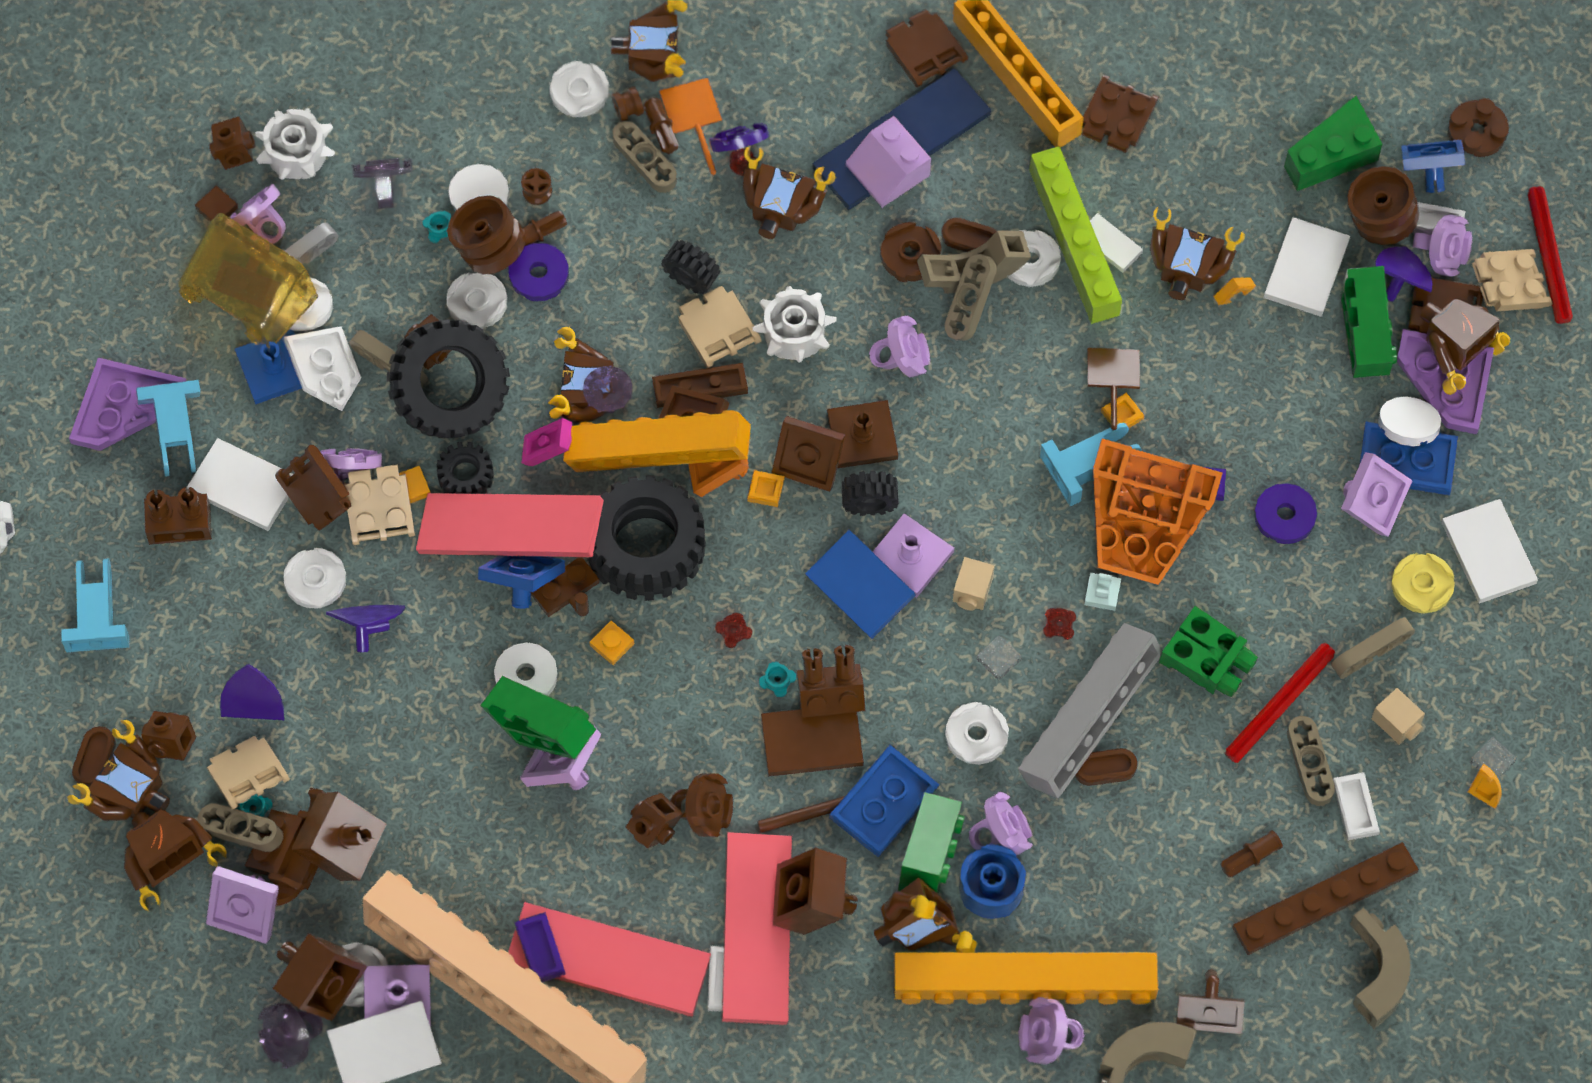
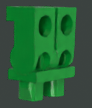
[1159,606,1258,697]

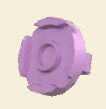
[226,184,286,244]
[1413,215,1472,277]
[870,316,930,377]
[320,448,382,484]
[969,792,1032,855]
[1019,997,1084,1064]

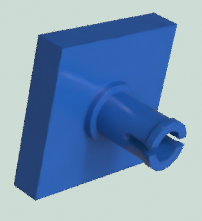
[1401,140,1465,193]
[235,329,302,405]
[478,556,565,609]

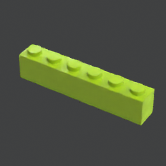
[1029,146,1122,324]

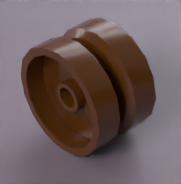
[1347,166,1420,245]
[447,195,526,275]

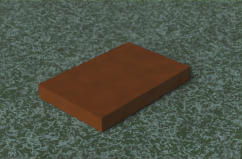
[761,709,864,777]

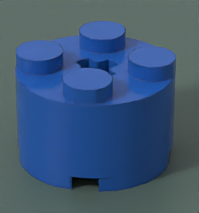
[959,844,1026,919]

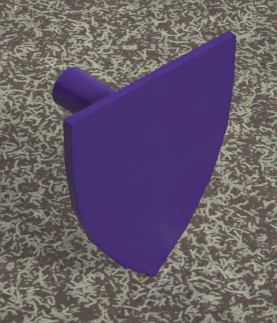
[1375,247,1432,302]
[326,605,406,652]
[220,664,285,720]

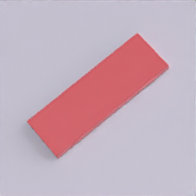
[416,493,604,557]
[722,832,792,1025]
[508,902,711,1017]

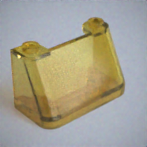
[178,213,319,348]

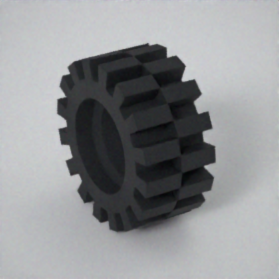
[661,240,720,294]
[436,442,494,494]
[842,471,899,516]

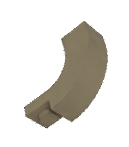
[917,230,1031,294]
[1350,907,1411,1029]
[1099,1022,1197,1083]

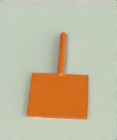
[659,78,722,175]

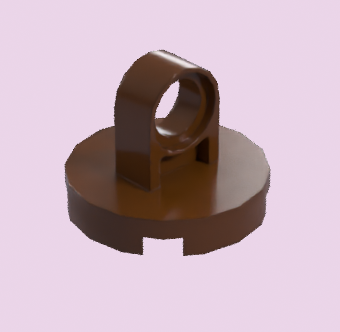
[670,773,733,837]

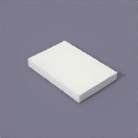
[1264,217,1350,317]
[186,438,293,531]
[1441,499,1538,603]
[327,1000,441,1083]

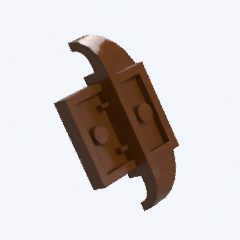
[244,787,325,906]

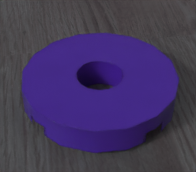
[709,123,770,152]
[509,243,569,301]
[1254,483,1317,544]

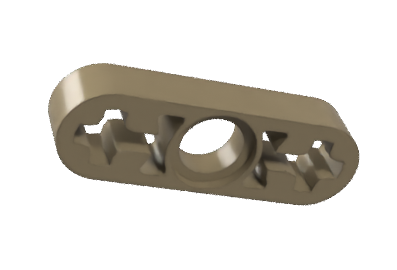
[612,121,677,193]
[945,254,997,341]
[349,330,428,387]
[1331,617,1415,679]
[1287,716,1335,806]
[197,803,283,852]

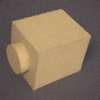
[953,557,995,611]
[1372,688,1425,744]

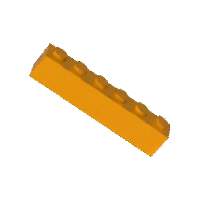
[953,0,1083,148]
[563,410,751,472]

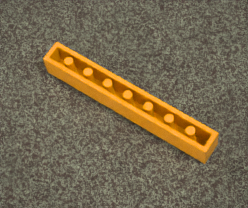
[894,953,1158,1004]

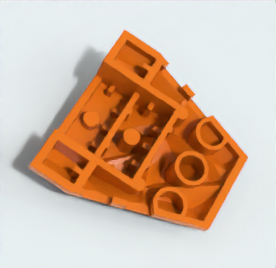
[1093,438,1223,585]

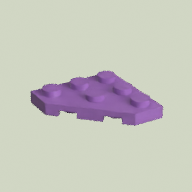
[1397,329,1494,435]
[69,358,187,451]

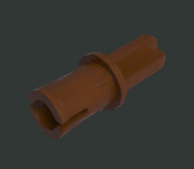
[643,98,679,154]
[523,211,567,247]
[1220,830,1283,878]

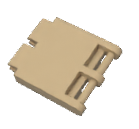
[1472,249,1553,312]
[678,286,762,368]
[343,464,415,546]
[207,736,290,810]

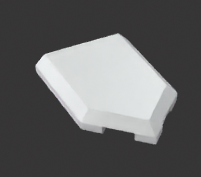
[283,326,361,411]

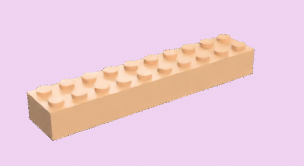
[363,870,647,1083]

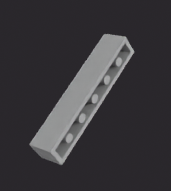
[1018,623,1162,799]

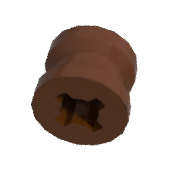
[611,86,644,122]
[521,168,552,205]

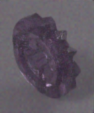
[583,366,633,414]

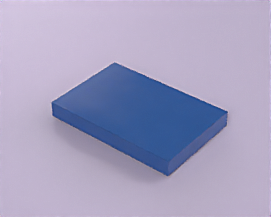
[1359,422,1458,495]
[805,530,916,639]
[829,745,940,858]

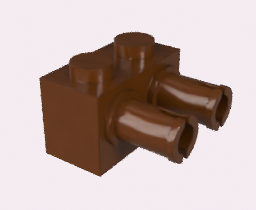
[144,487,212,545]
[796,645,865,718]

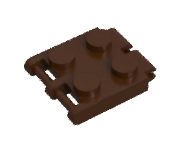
[886,9,968,88]
[1082,75,1159,153]
[1408,278,1483,334]
[275,445,351,531]

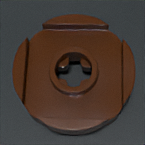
[1448,98,1509,157]
[880,222,941,282]

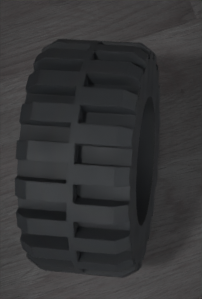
[387,319,510,438]
[589,475,706,601]

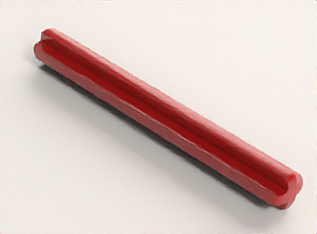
[1527,186,1573,324]
[1225,643,1335,763]

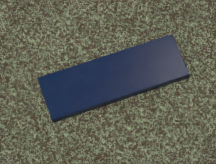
[812,69,992,210]

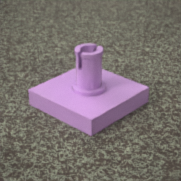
[1341,452,1412,537]
[873,514,954,598]
[520,726,601,790]
[206,867,279,944]
[364,965,431,1028]

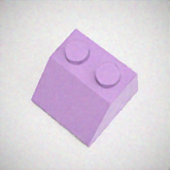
[846,116,931,208]

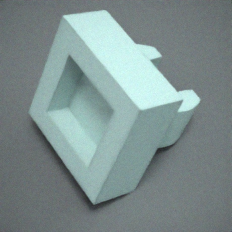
[1084,573,1121,611]

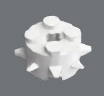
[255,108,335,180]
[752,286,837,362]

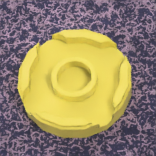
[1391,553,1455,614]

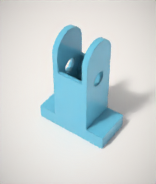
[136,380,200,477]
[1040,423,1142,507]
[61,558,129,652]

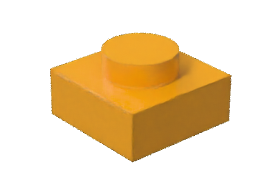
[589,621,634,665]

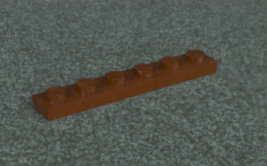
[1232,842,1419,955]

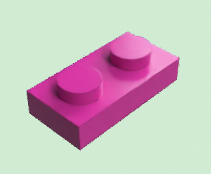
[522,418,572,466]

